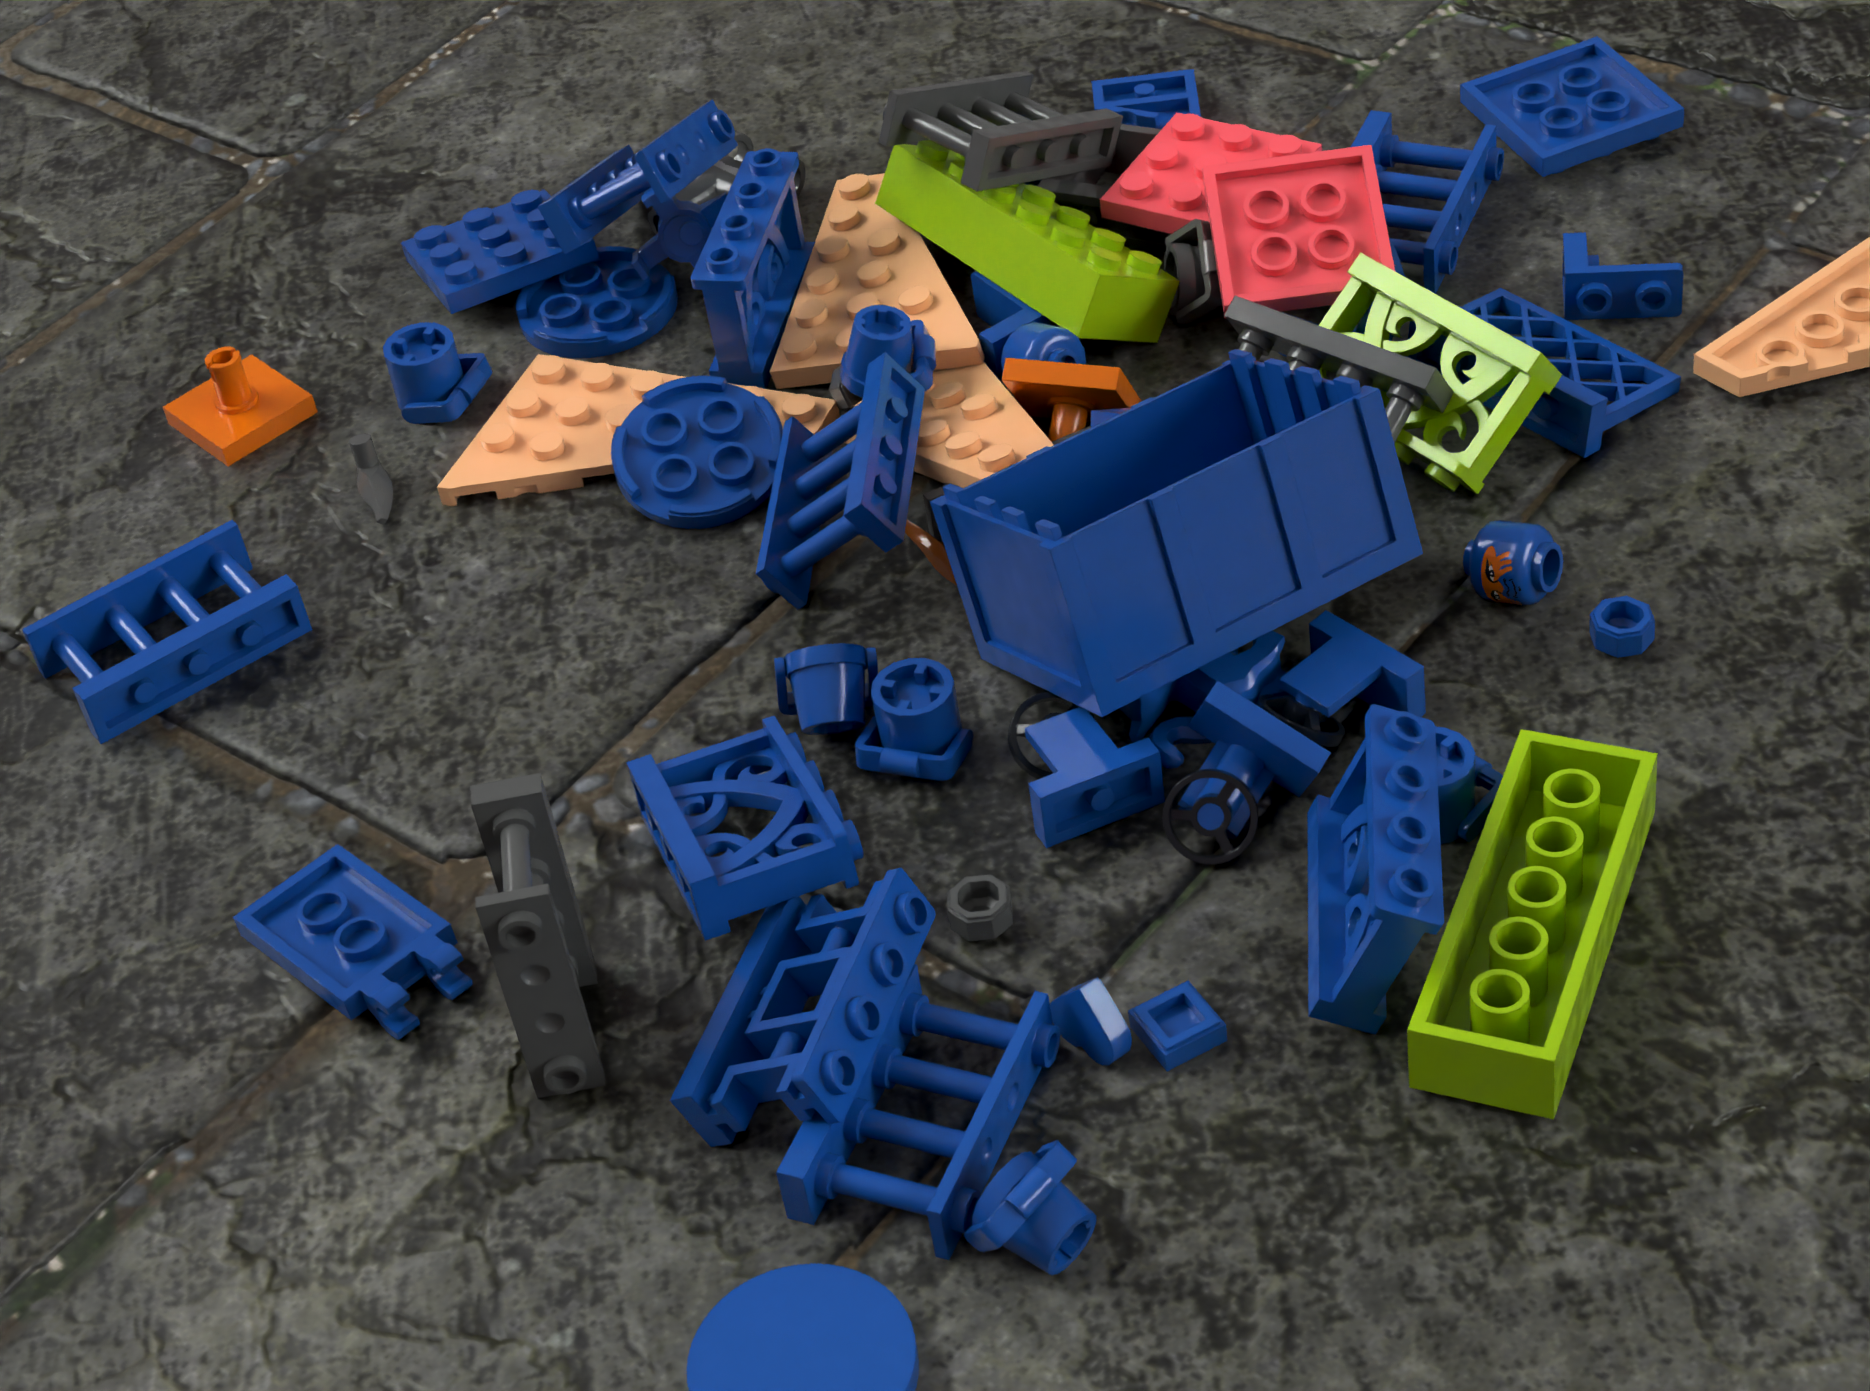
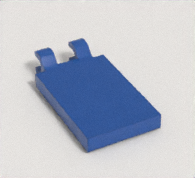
[233,844,473,1040]

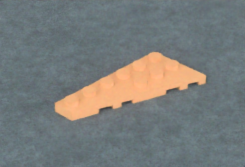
[844,363,1054,488]

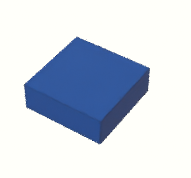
[1128,981,1227,1071]

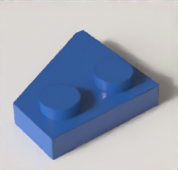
[1091,69,1201,129]

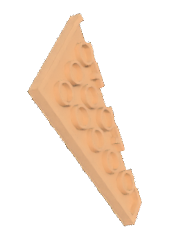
[770,173,985,389]
[1693,237,1870,397]
[437,354,840,506]

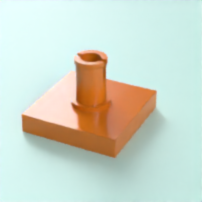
[163,347,318,467]
[1002,358,1141,442]

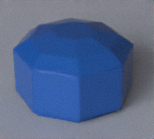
[1589,596,1655,658]

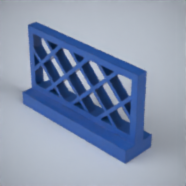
[1406,288,1681,458]

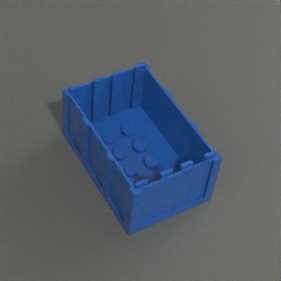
[930,349,1423,717]

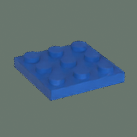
[1460,36,1684,177]
[401,190,599,314]

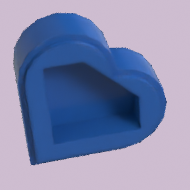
[1050,977,1132,1066]

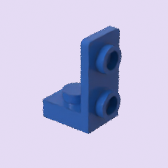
[1562,232,1683,320]
[971,271,1051,385]

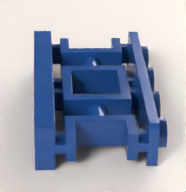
[670,868,936,1147]

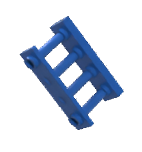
[537,99,738,254]
[1351,110,1504,294]
[756,352,925,610]
[22,520,312,744]
[776,964,1060,1260]

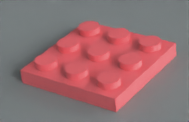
[1100,113,1322,240]
[1202,145,1395,319]

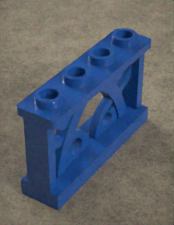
[690,148,815,389]
[1307,704,1444,1035]
[626,716,864,941]

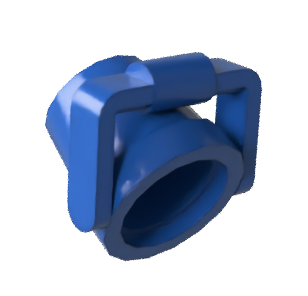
[840,305,936,398]
[774,643,878,735]
[964,1140,1097,1276]

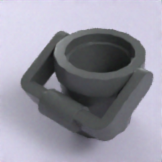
[1164,219,1223,325]

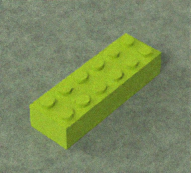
[875,140,1180,343]
[1407,729,1658,1120]

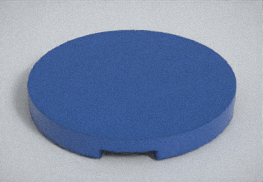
[516,246,678,358]
[611,376,783,529]
[686,1263,919,1391]

